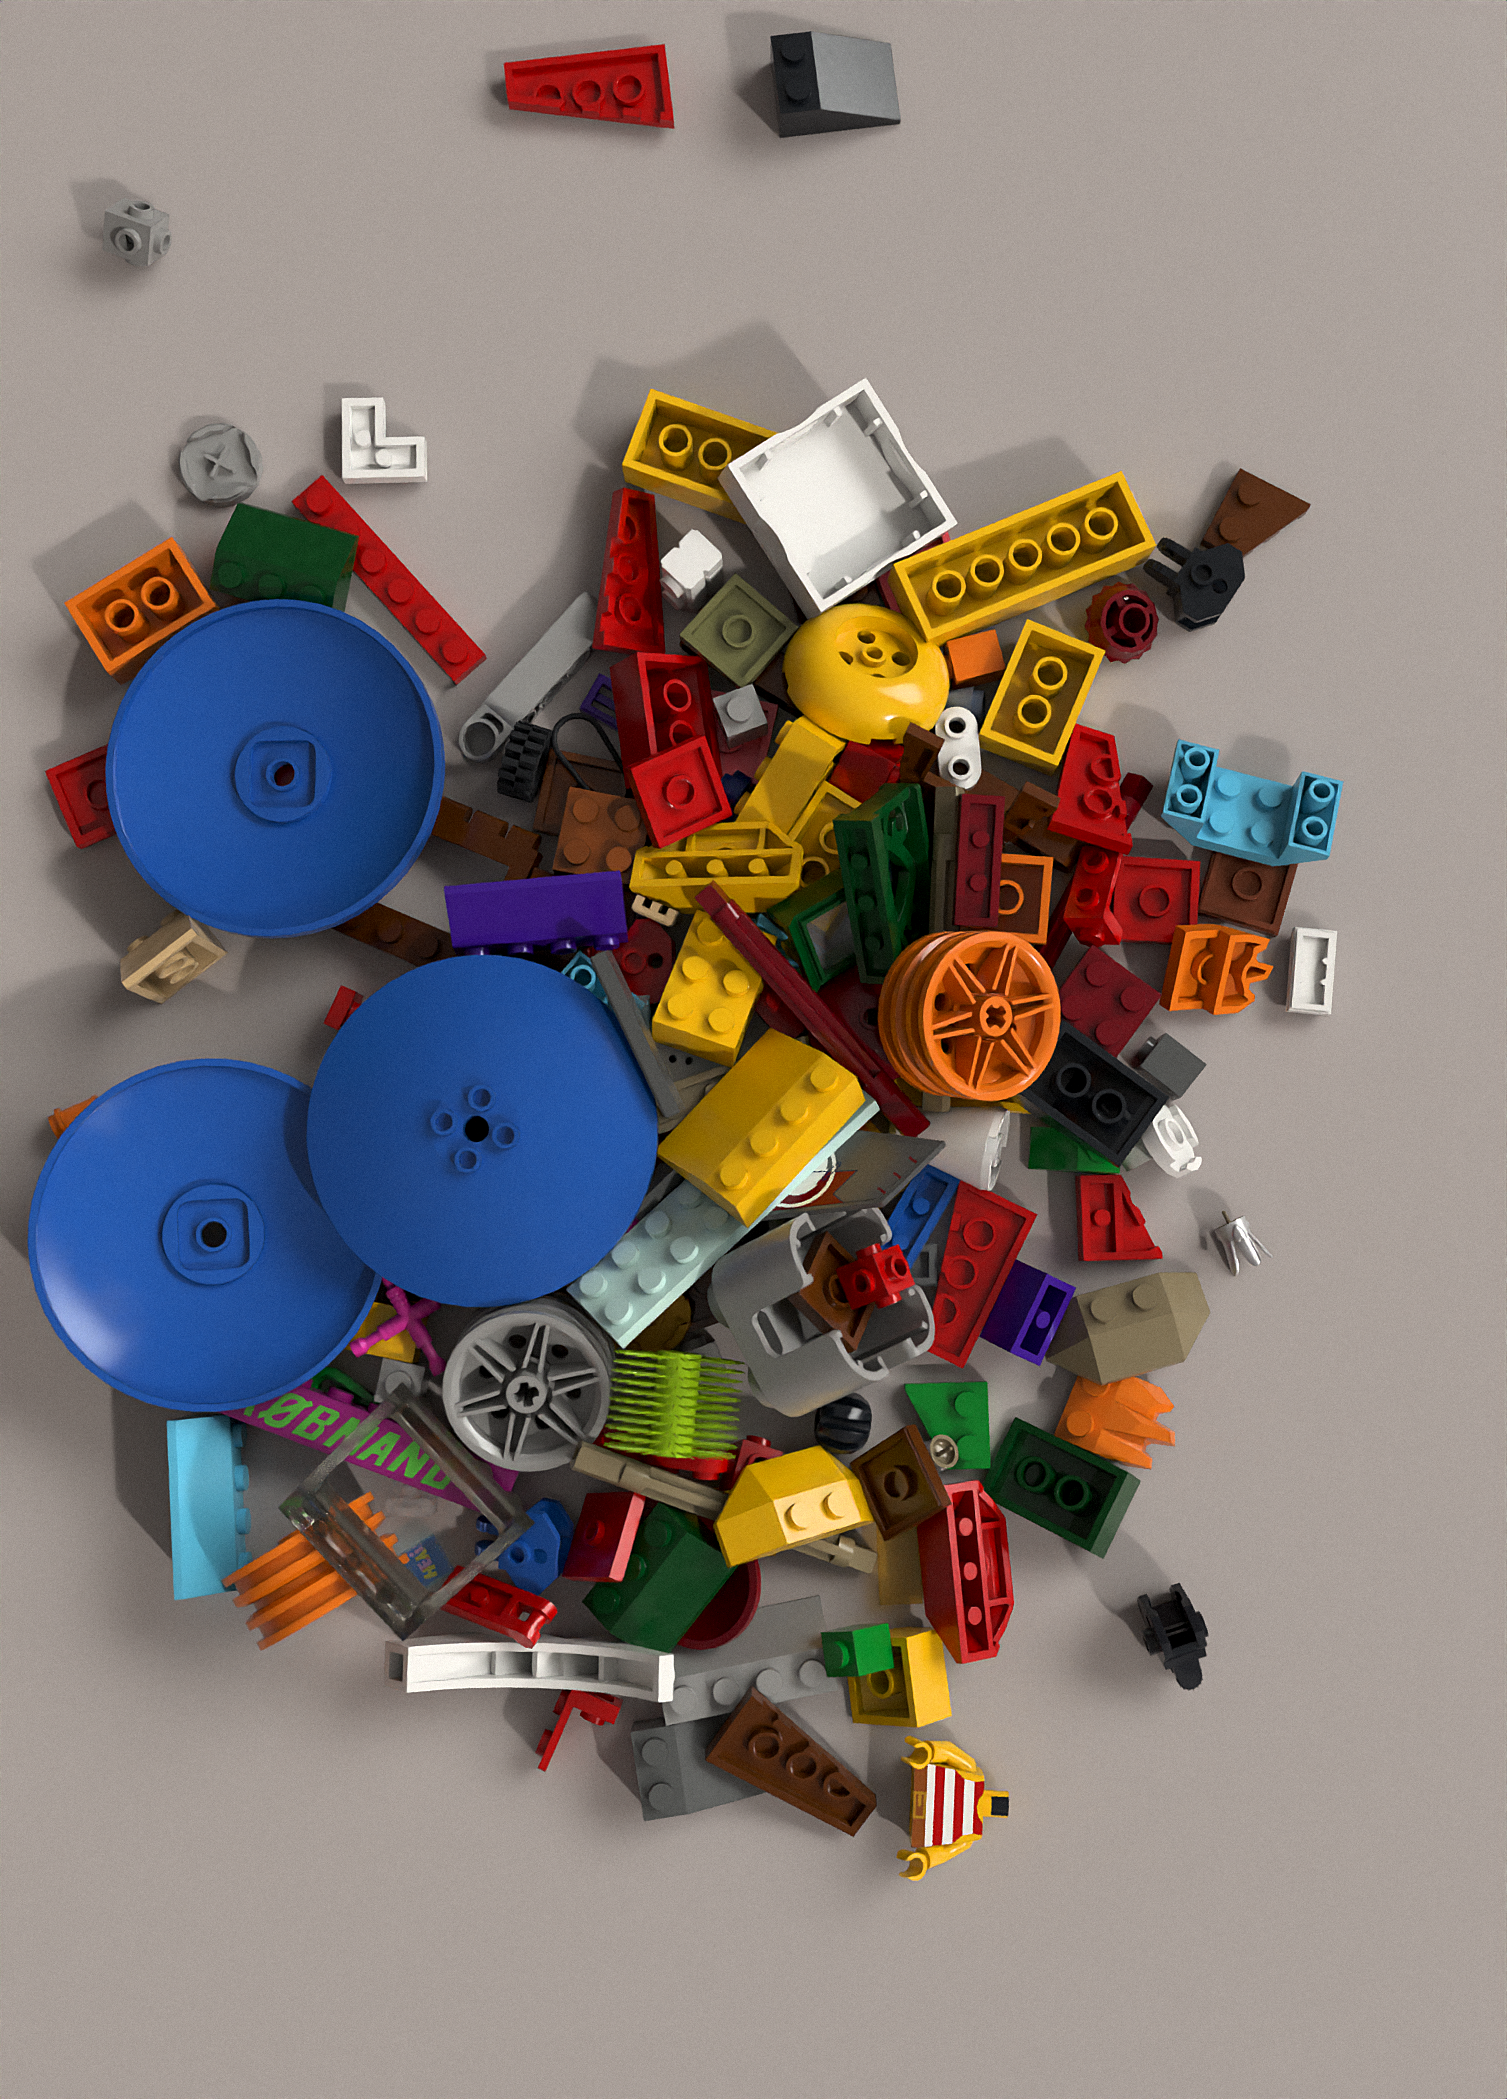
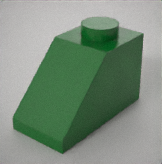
[1028,1127,1120,1175]

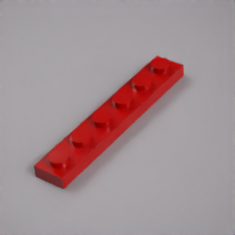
[291,475,487,686]

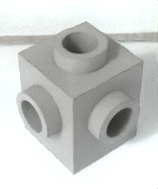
[102,198,172,266]

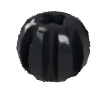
[814,1392,872,1454]

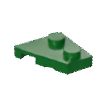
[904,1381,991,1470]

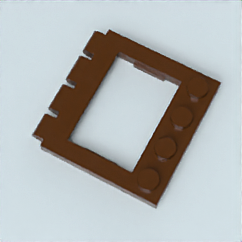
[331,796,543,967]

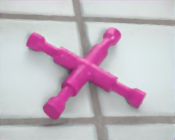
[349,1277,447,1377]

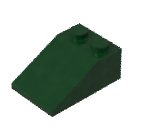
[982,1417,1141,1559]

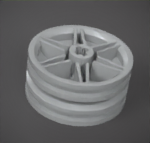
[442,1290,617,1472]

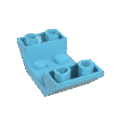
[1161,739,1343,866]

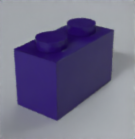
[979,1260,1076,1366]

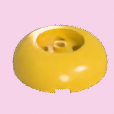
[782,603,949,745]

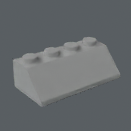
[661,1595,838,1726]

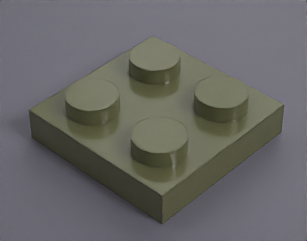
[679,573,799,689]

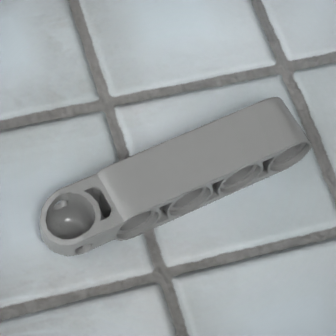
[459,591,598,764]

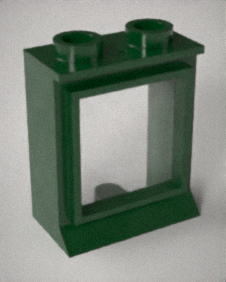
[767,868,857,993]

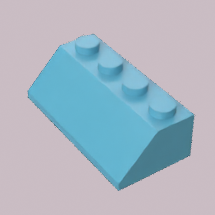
[167,1413,253,1600]

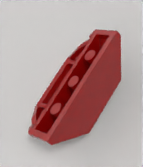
[917,1480,1014,1664]

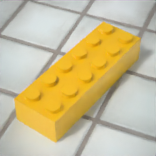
[887,471,1157,648]

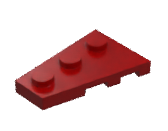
[1047,723,1133,855]

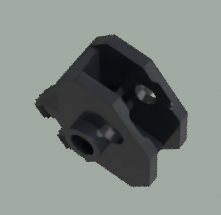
[1143,537,1245,632]
[1137,1583,1209,1691]

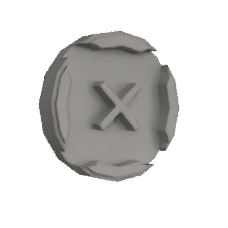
[178,423,263,507]

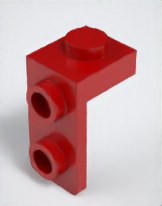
[1063,846,1123,948]

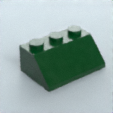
[209,502,359,612]
[582,1502,739,1653]

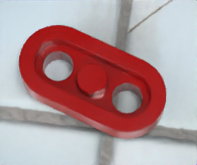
[645,1443,729,1480]

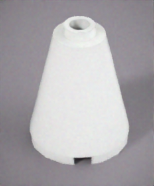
[889,1107,1010,1191]

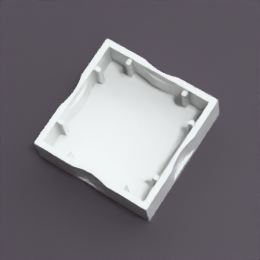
[717,378,958,619]

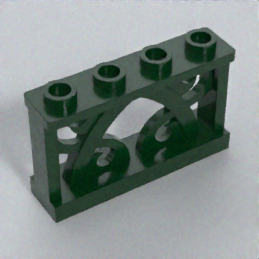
[832,783,932,985]

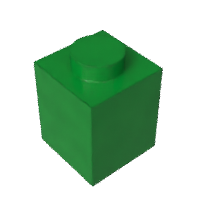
[821,1623,895,1677]

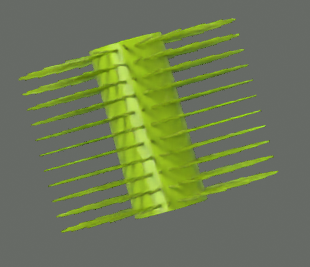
[604,1349,745,1460]

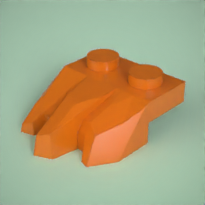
[1159,924,1274,1015]
[1054,1376,1175,1470]

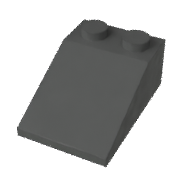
[630,1712,767,1821]

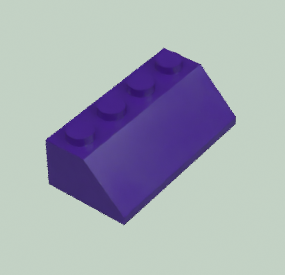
[444,870,628,958]

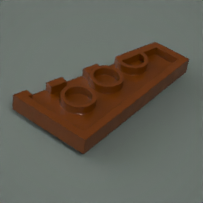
[705,1685,877,1837]

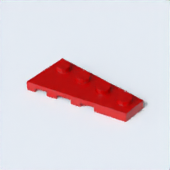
[503,44,675,129]
[592,487,666,655]

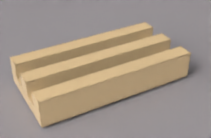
[631,894,684,927]

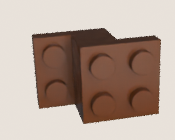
[552,787,648,932]

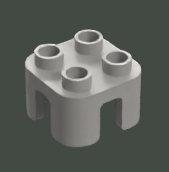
[707,1208,935,1417]

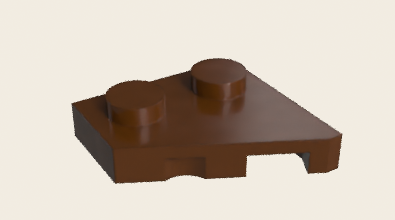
[1200,468,1311,558]

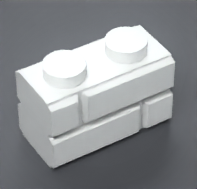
[660,529,724,613]

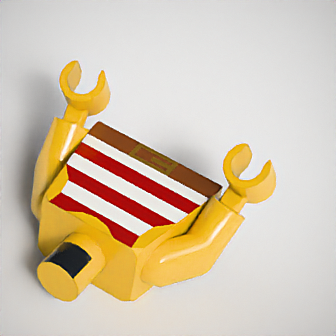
[897,1736,1009,1881]

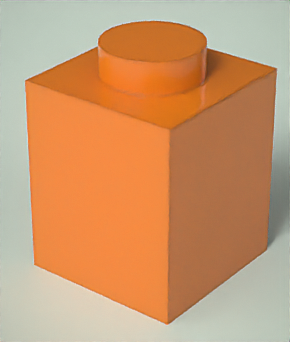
[943,629,1006,690]

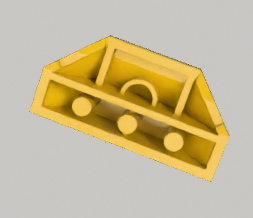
[629,821,804,914]
[713,1445,875,1568]

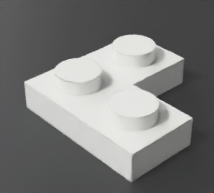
[342,397,427,484]

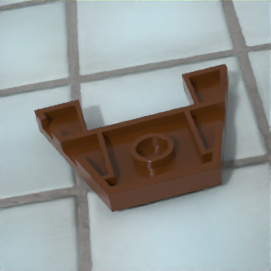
[900,722,1061,857]

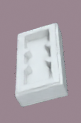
[1285,927,1337,1016]

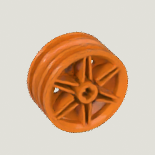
[878,931,1061,1101]
[221,1491,410,1651]

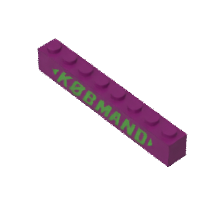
[219,1379,520,1520]

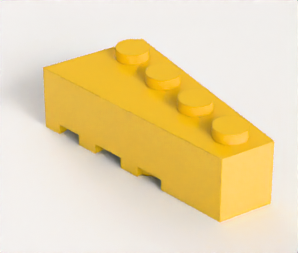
[733,715,849,835]

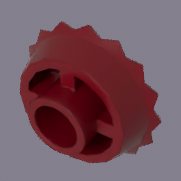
[1084,581,1159,664]

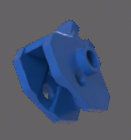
[474,1497,574,1596]

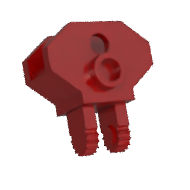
[581,919,676,1008]

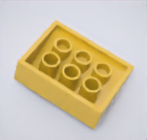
[657,1028,866,1228]

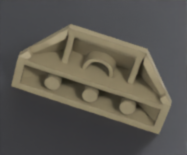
[1044,1272,1210,1386]

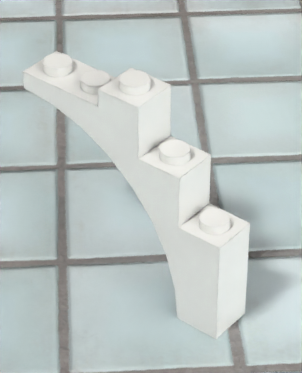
[384,1632,675,1702]

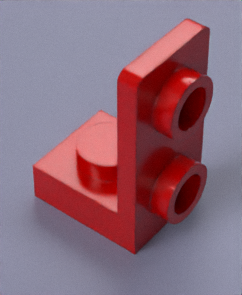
[535,1689,623,1772]

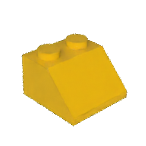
[847,1626,952,1728]

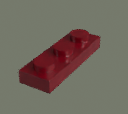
[952,794,1005,928]

